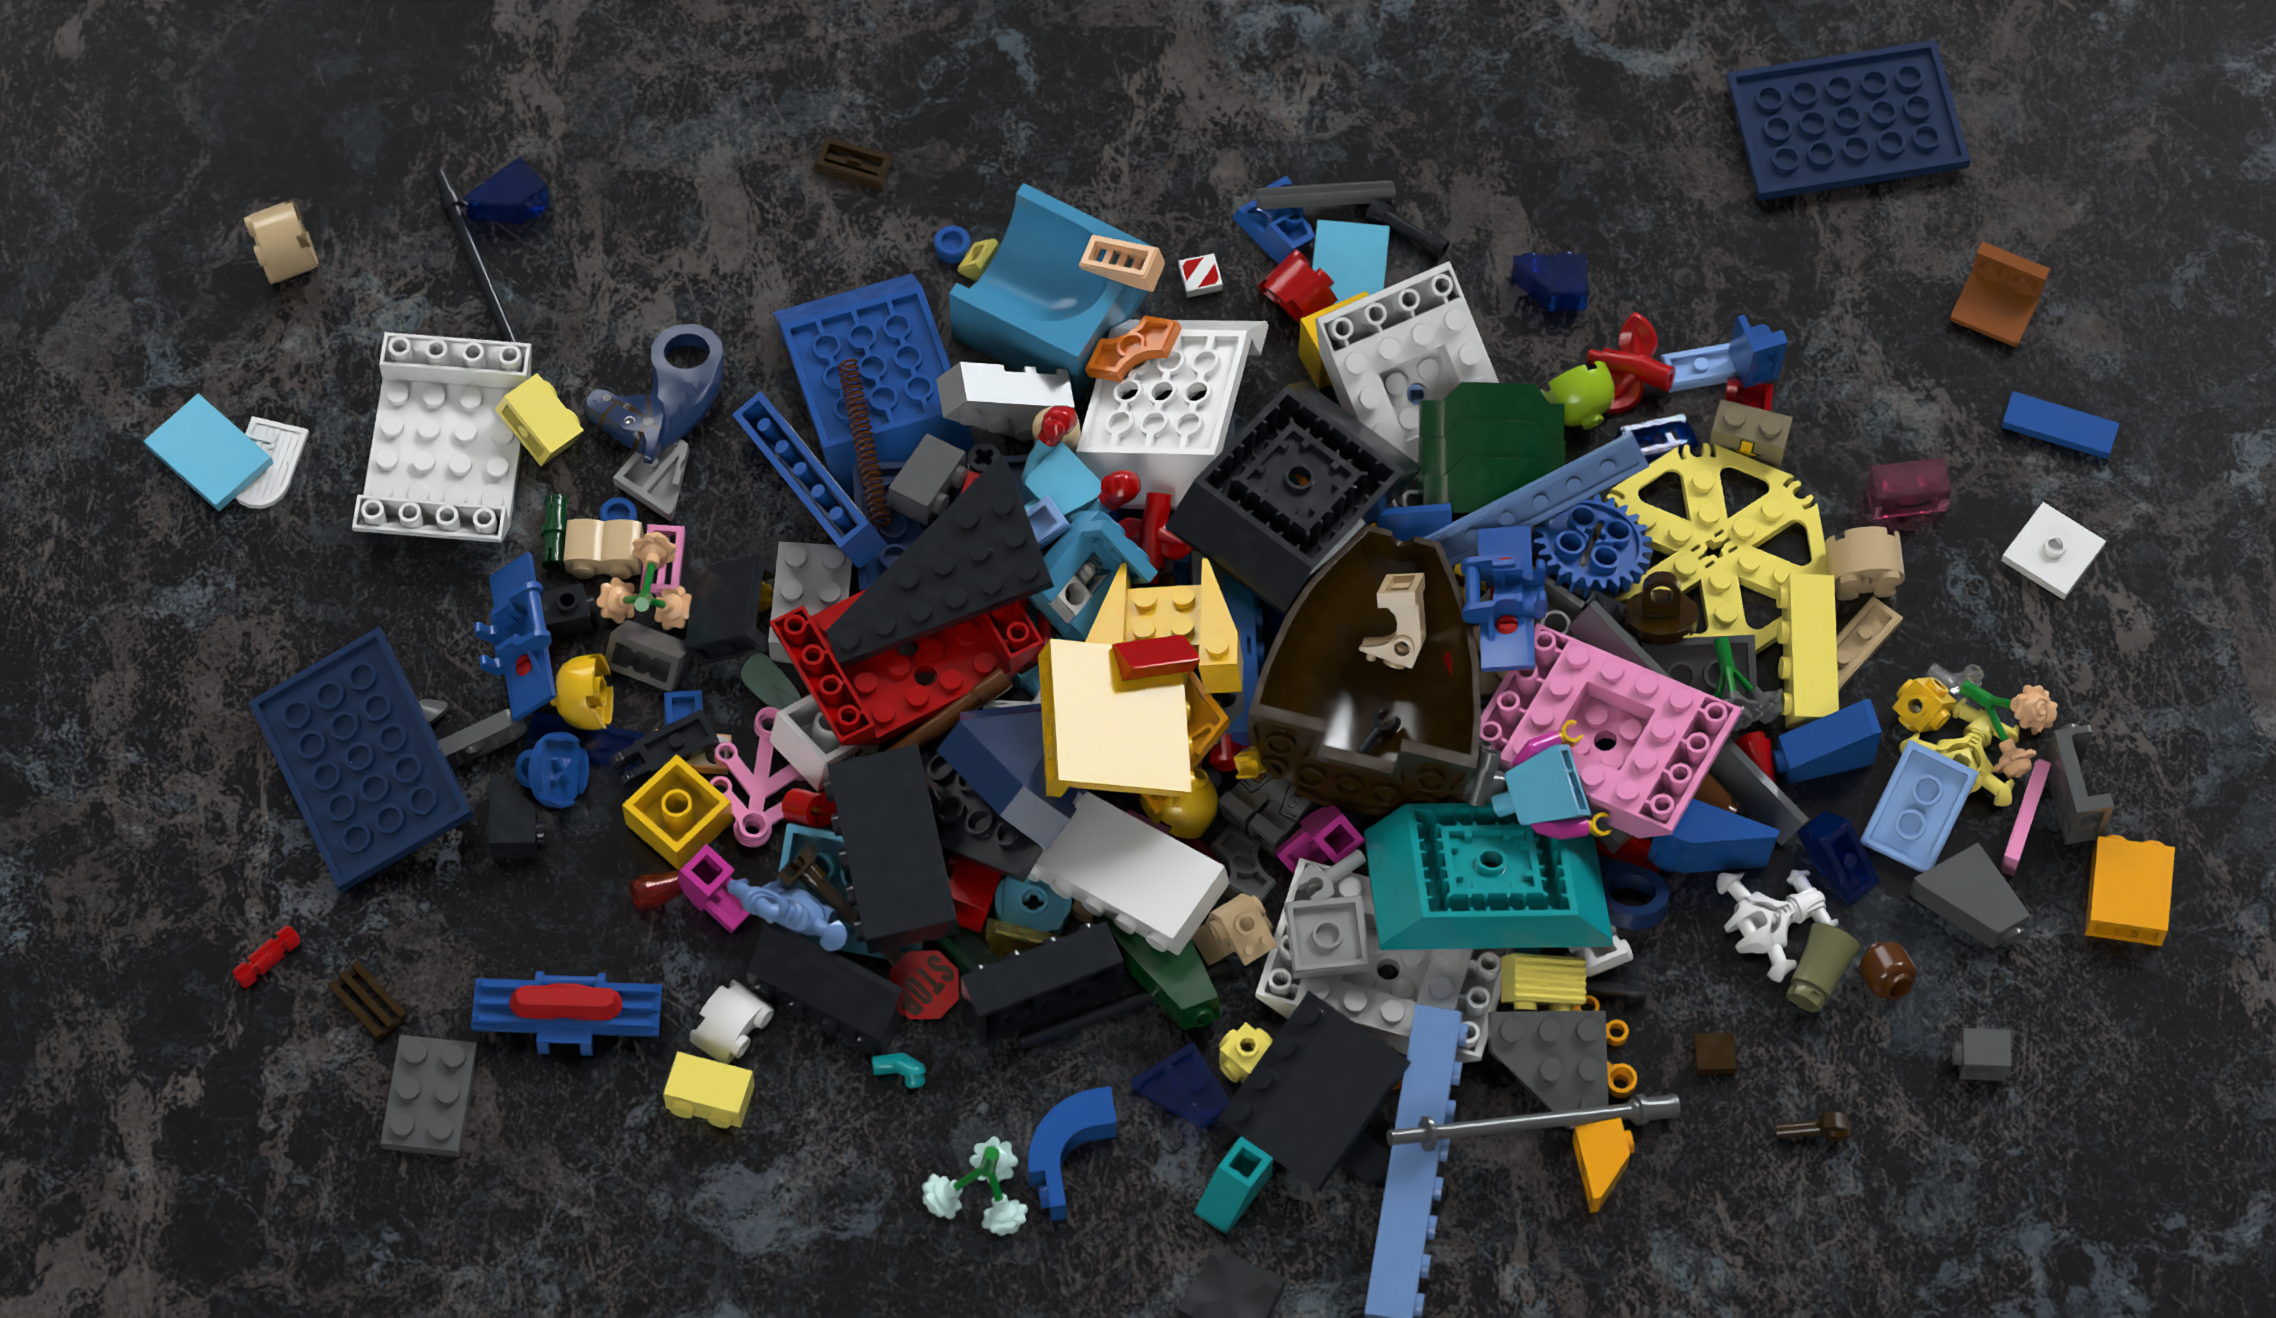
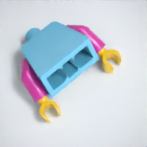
[1492,720,1612,840]

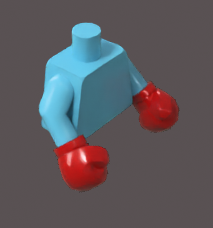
[1021,405,1141,525]

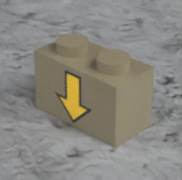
[1709,399,1793,470]

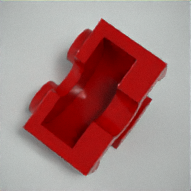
[1257,249,1338,324]

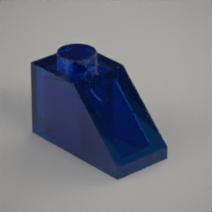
[463,157,550,224]
[1797,810,1880,903]

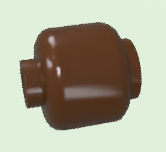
[1859,942,1917,999]

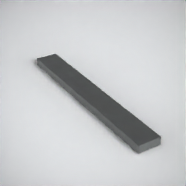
[1568,600,1809,846]

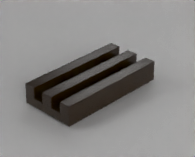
[814,136,894,191]
[327,961,408,1042]

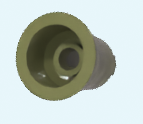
[1787,923,1861,1012]

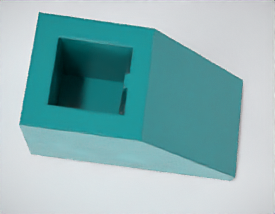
[1194,1137,1273,1235]

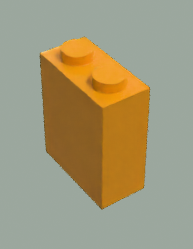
[2085,835,2175,946]

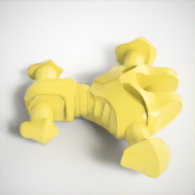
[1899,698,2020,807]

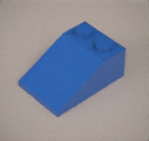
[1646,798,1780,873]

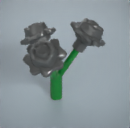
[1713,636,1783,738]

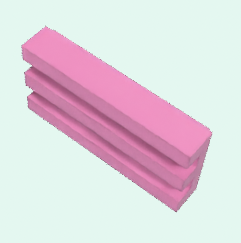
[640,524,686,597]

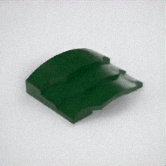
[1417,382,1565,513]

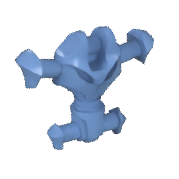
[727,879,848,951]

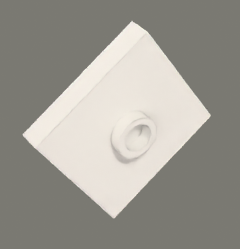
[2001,502,2106,600]

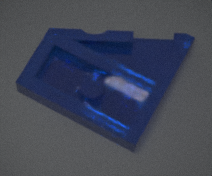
[1129,1042,1230,1129]

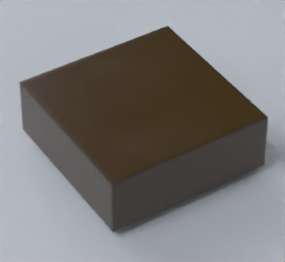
[1693,1032,1736,1075]

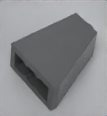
[1910,842,2030,948]

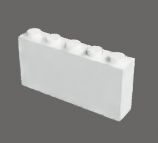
[1027,792,1230,956]

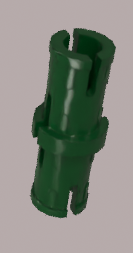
[540,494,569,571]

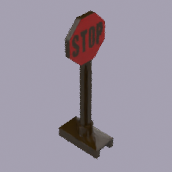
[777,840,959,1019]

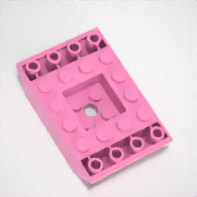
[1479,623,1742,838]

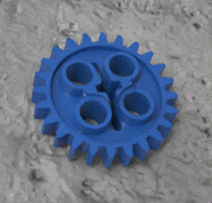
[1531,493,1653,598]

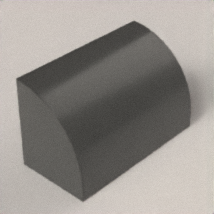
[605,619,693,692]

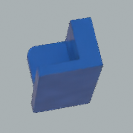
[1728,315,1788,389]

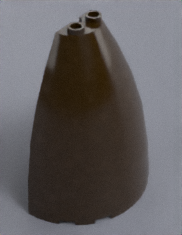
[1247,525,1481,816]

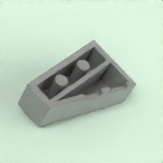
[937,362,1075,441]

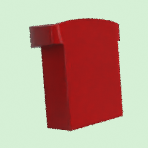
[1724,378,1773,412]

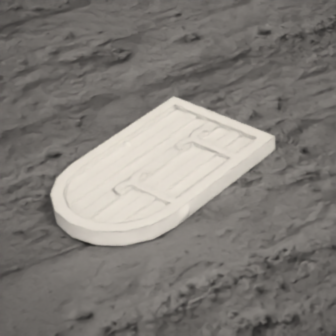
[235,416,309,509]

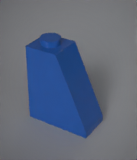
[1772,699,1882,785]

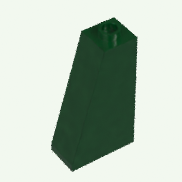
[1096,914,1220,1030]

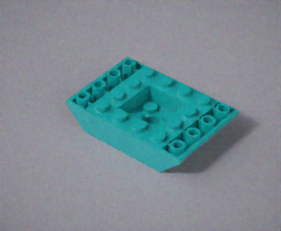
[1364,803,1613,950]

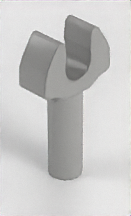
[1298,849,1366,900]

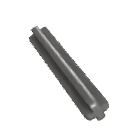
[1255,180,1396,209]

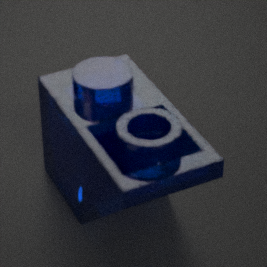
[1511,252,1589,311]

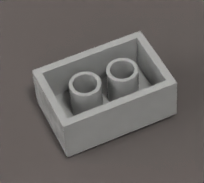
[768,541,856,663]

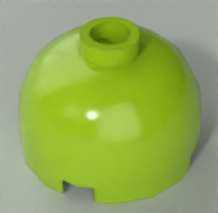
[1540,361,1615,430]

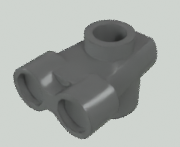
[1460,740,1505,807]

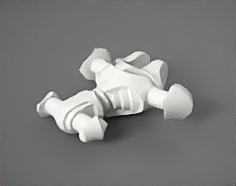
[1716,870,1839,983]

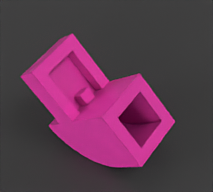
[1274,805,1366,875]
[677,844,750,934]

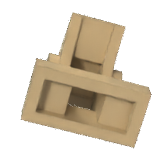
[1359,573,1426,669]
[1191,893,1278,967]

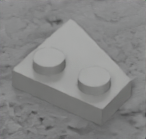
[613,439,689,522]

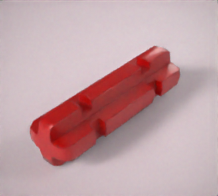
[232,925,300,988]

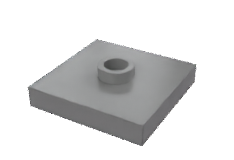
[1284,895,1371,979]

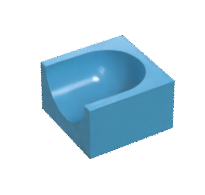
[949,183,1151,400]

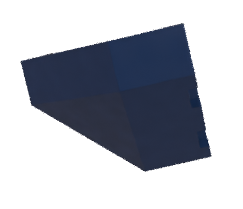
[936,703,1089,850]

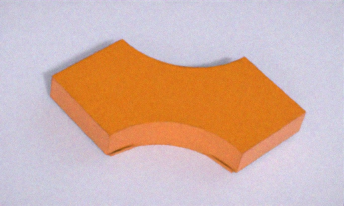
[1085,315,1182,383]

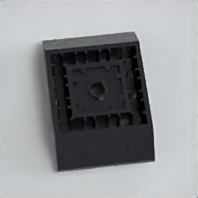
[1165,381,1422,616]

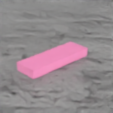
[2000,759,2051,876]

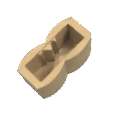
[563,519,644,580]

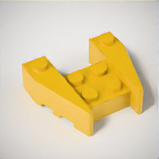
[1085,558,1243,694]

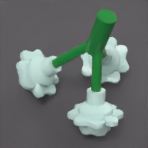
[922,1136,1028,1236]

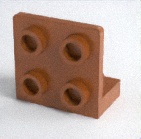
[1950,241,2050,347]

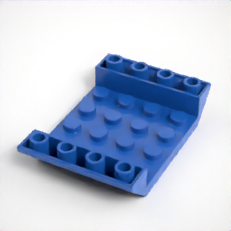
[772,273,975,496]

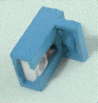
[1027,510,1158,641]

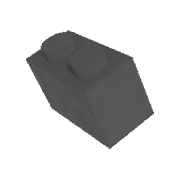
[889,434,969,527]

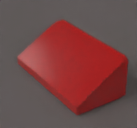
[1112,634,1200,681]

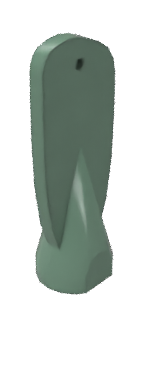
[741,652,801,710]

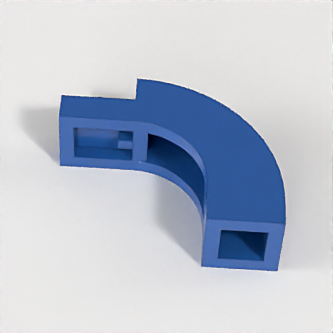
[1028,1086,1117,1221]

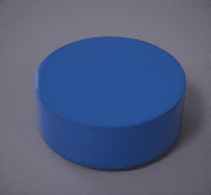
[934,225,971,263]
[600,497,638,521]

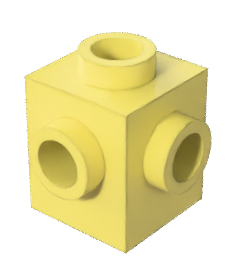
[1219,1023,1273,1084]

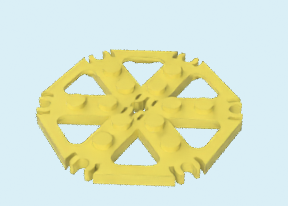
[1596,443,1828,655]

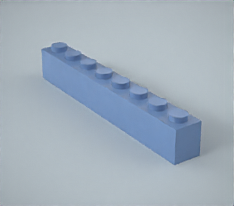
[1365,1004,1469,1318]

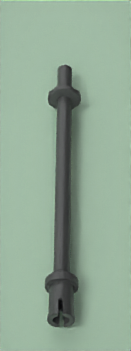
[1387,1094,1680,1152]

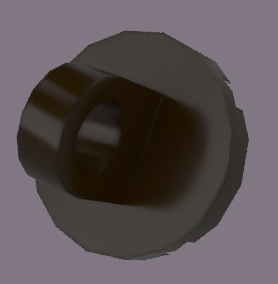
[1622,571,1699,646]

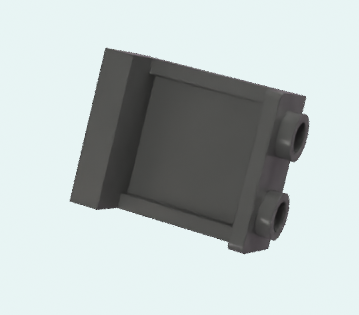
[2044,723,2114,845]

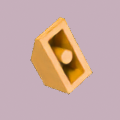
[1572,1118,1634,1213]

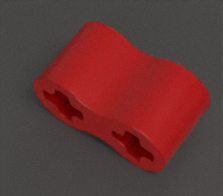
[782,788,837,828]

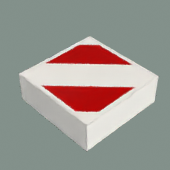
[1179,253,1223,298]

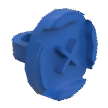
[515,732,589,809]

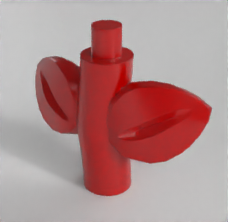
[1586,312,1676,414]
[1117,492,1193,584]

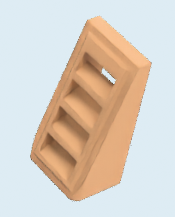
[1079,235,1165,292]

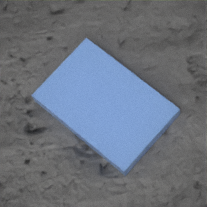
[1859,739,1979,873]

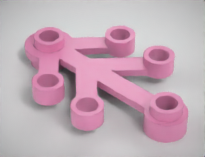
[710,707,806,847]

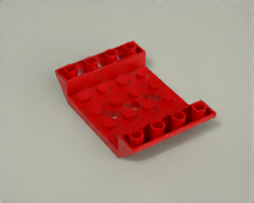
[770,588,1044,745]

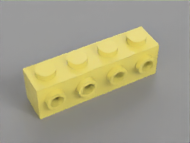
[1776,573,1839,729]

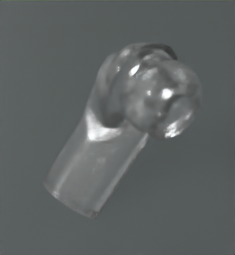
[1925,663,1984,695]

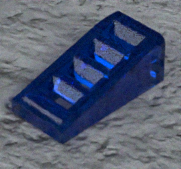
[1614,414,1699,465]

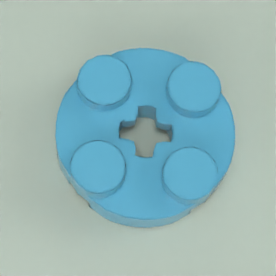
[995,877,1072,941]

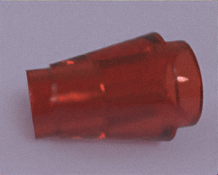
[629,870,684,912]

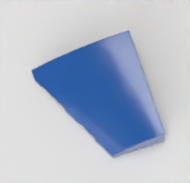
[1232,176,1315,265]

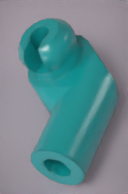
[872,1053,926,1088]

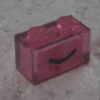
[1866,457,1952,519]

